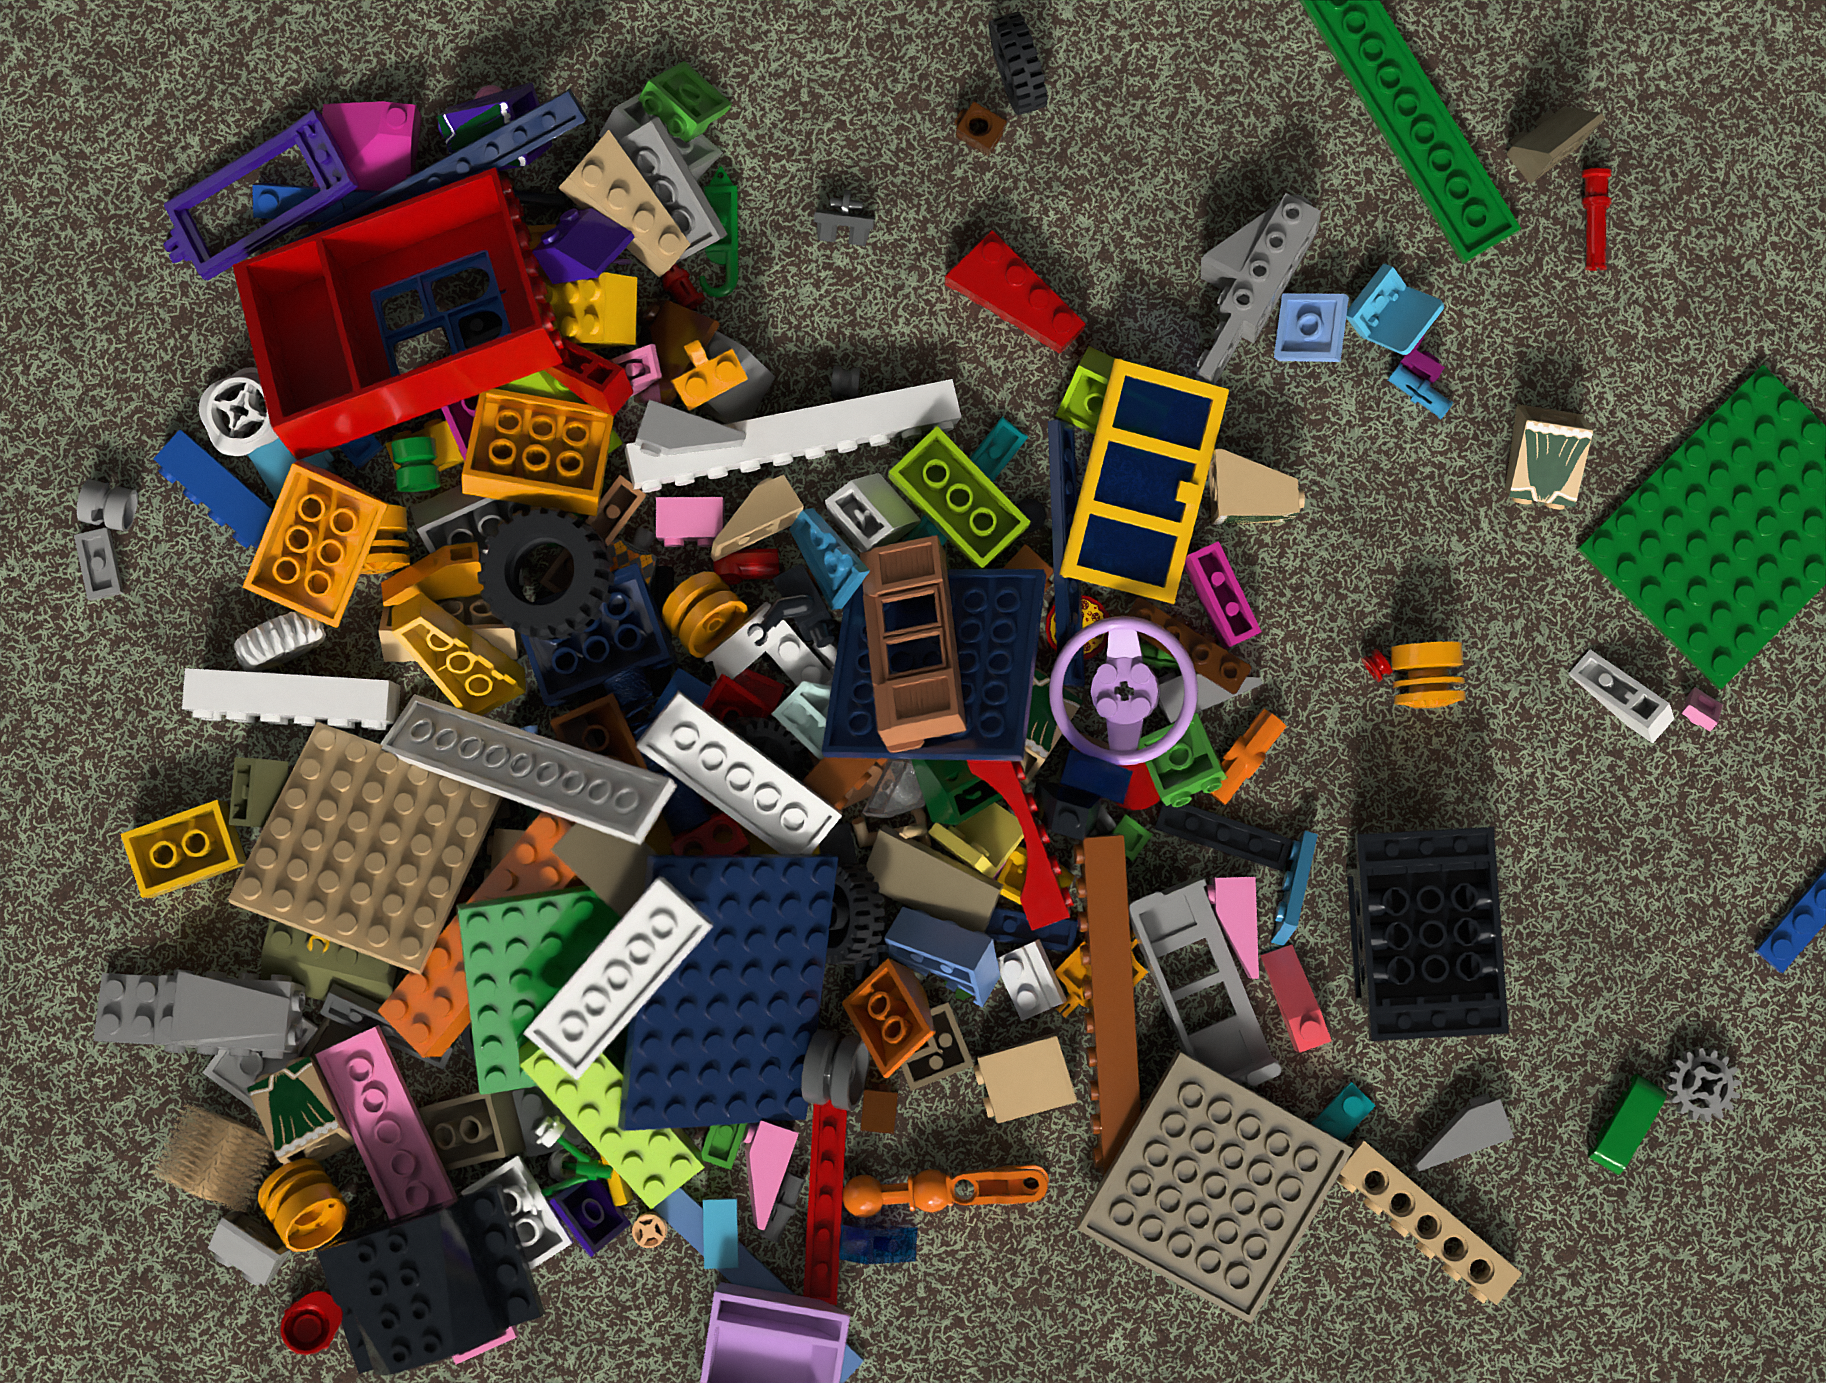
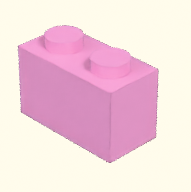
[656,497,725,547]

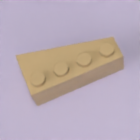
[558,130,690,278]

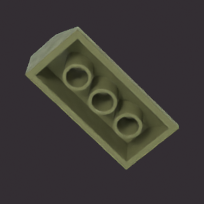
[261,920,404,1005]

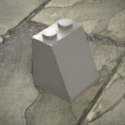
[693,330,775,424]

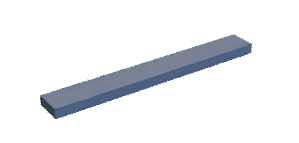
[653,1186,864,1383]

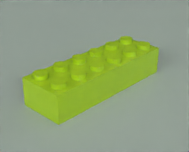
[518,1040,705,1209]

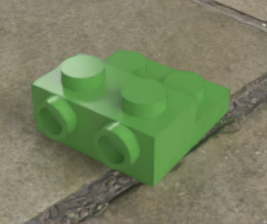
[638,61,732,143]
[1139,713,1227,807]

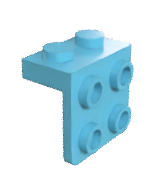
[1346,263,1444,355]
[248,438,337,501]

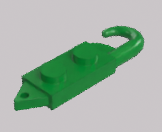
[699,166,739,298]

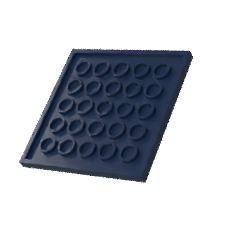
[821,569,1046,761]

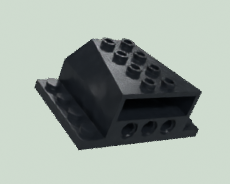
[1346,827,1509,1042]
[315,1183,545,1375]

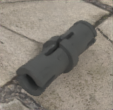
[759,1171,806,1243]

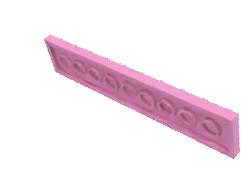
[315,1025,519,1364]

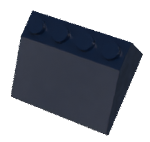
[520,563,678,708]

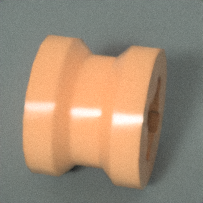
[632,1212,668,1248]

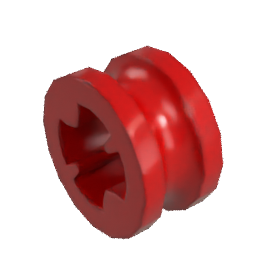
[1361,649,1393,683]

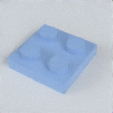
[1274,293,1349,362]

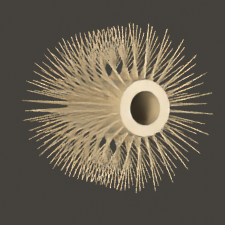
[152,1103,273,1212]

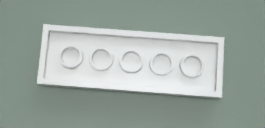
[636,690,842,854]
[524,877,714,1080]

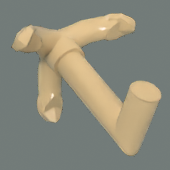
[852,800,931,848]

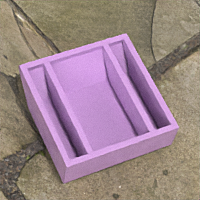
[700,1282,851,1383]

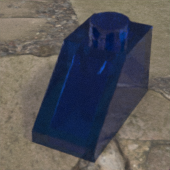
[1058,749,1133,804]
[839,1224,918,1265]

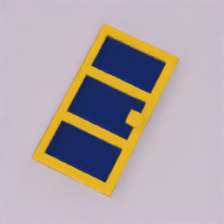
[1059,358,1230,604]

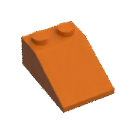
[842,958,935,1078]

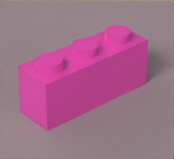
[1184,541,1262,650]

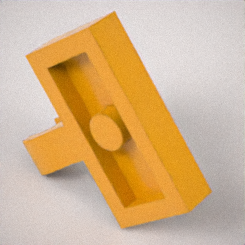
[671,340,748,411]

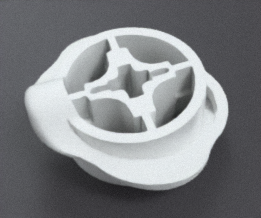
[199,367,279,456]

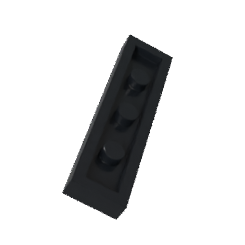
[1154,802,1292,872]

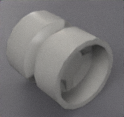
[76,479,138,532]

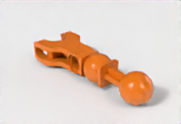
[842,1164,1049,1218]

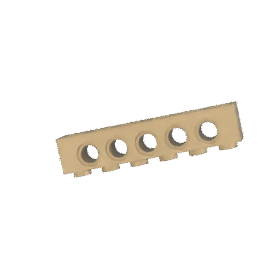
[1337,1138,1522,1305]

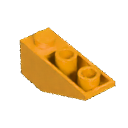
[381,542,484,607]

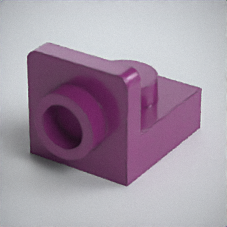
[1398,334,1445,384]

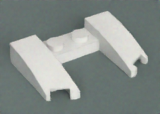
[704,602,833,752]

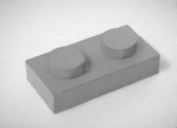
[74,527,124,601]

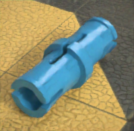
[1387,363,1454,420]

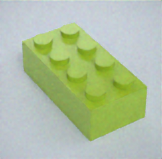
[889,426,1031,569]

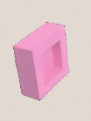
[1682,687,1723,731]

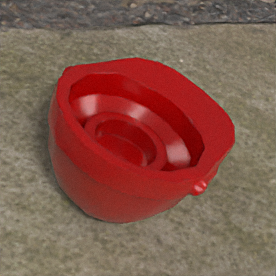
[280,1290,343,1355]

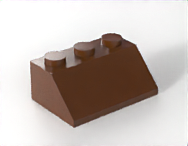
[550,693,648,771]

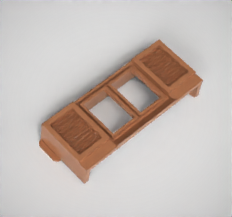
[860,535,967,753]

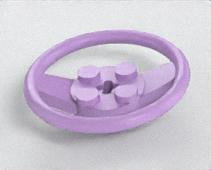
[1049,616,1198,765]

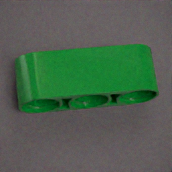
[1587,1073,1667,1175]

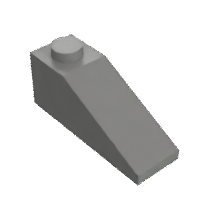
[635,400,747,457]
[1158,671,1263,726]
[1411,1093,1514,1171]

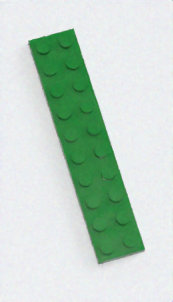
[1299,0,1521,264]

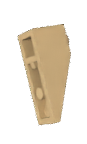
[711,474,804,561]

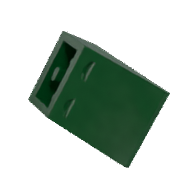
[911,759,1003,825]

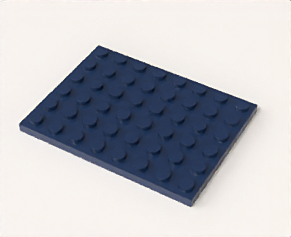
[618,854,838,1131]

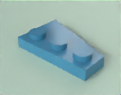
[789,508,870,610]
[1271,831,1318,946]

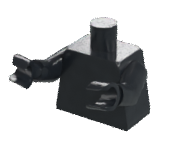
[747,563,835,671]

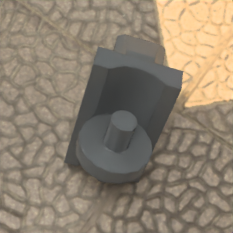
[814,189,876,246]

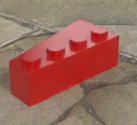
[945,230,1086,354]

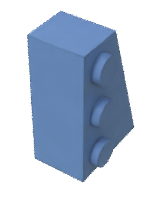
[884,907,1001,1008]

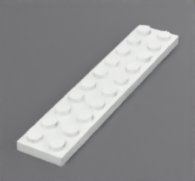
[380,694,676,844]

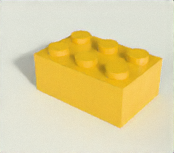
[544,272,637,350]
[120,800,247,898]

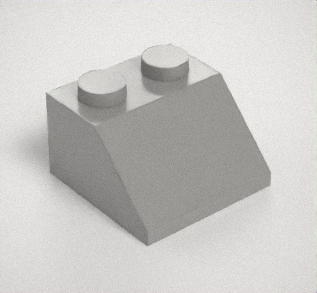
[208,1211,292,1286]

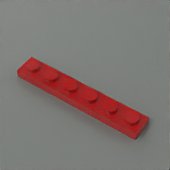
[803,1100,847,1305]

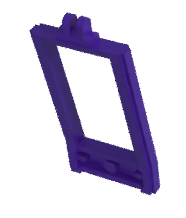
[163,109,359,281]

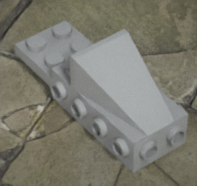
[1196,193,1321,385]
[93,970,305,1059]

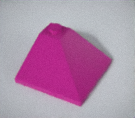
[313,101,422,191]

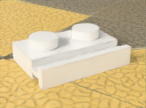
[997,939,1067,1021]

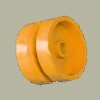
[661,572,749,658]

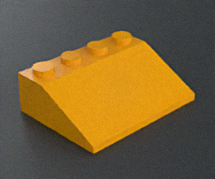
[462,388,615,516]
[242,460,389,628]

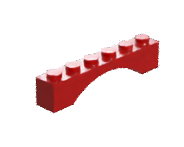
[967,760,1074,931]

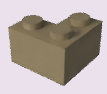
[901,1001,974,1091]

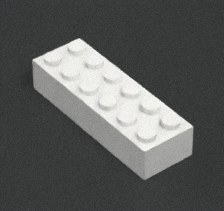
[182,668,401,731]

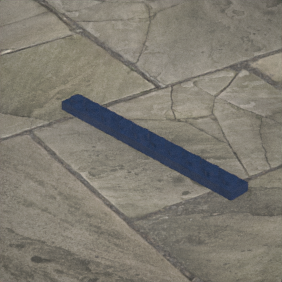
[288,88,587,244]

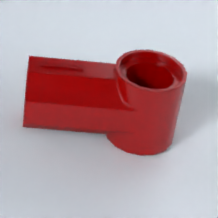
[713,548,779,585]

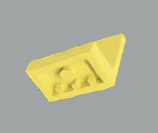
[928,803,1024,878]

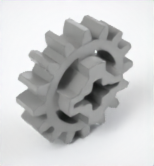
[1664,1047,1742,1122]

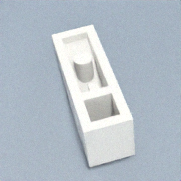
[1569,649,1674,743]

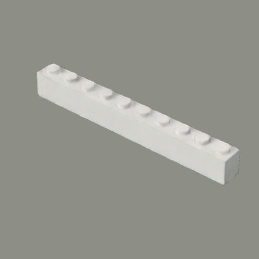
[625,379,961,493]

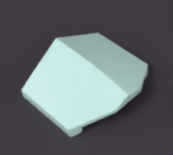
[772,681,831,761]

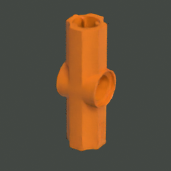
[1208,708,1287,805]

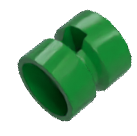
[391,437,441,492]

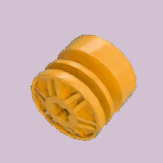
[360,505,410,574]
[1391,641,1466,709]
[257,1159,350,1252]

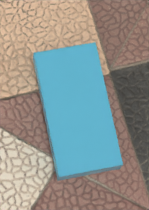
[703,1198,739,1269]

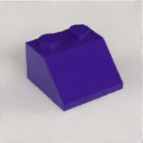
[532,208,635,284]
[548,1179,631,1257]

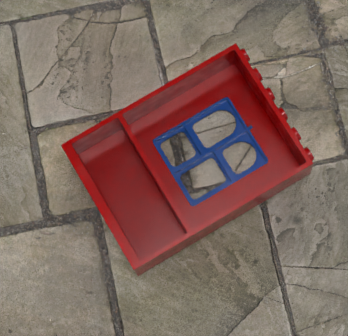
[232,167,565,461]

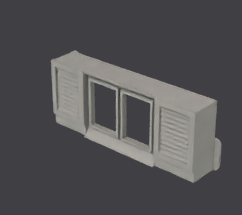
[1128,876,1281,1086]

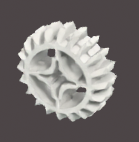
[234,611,326,672]

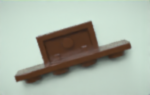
[1126,597,1251,695]

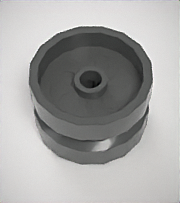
[801,1028,870,1111]

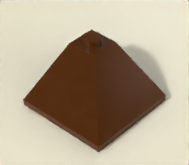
[634,300,720,407]

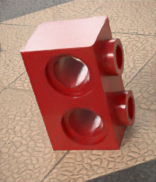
[669,812,751,855]

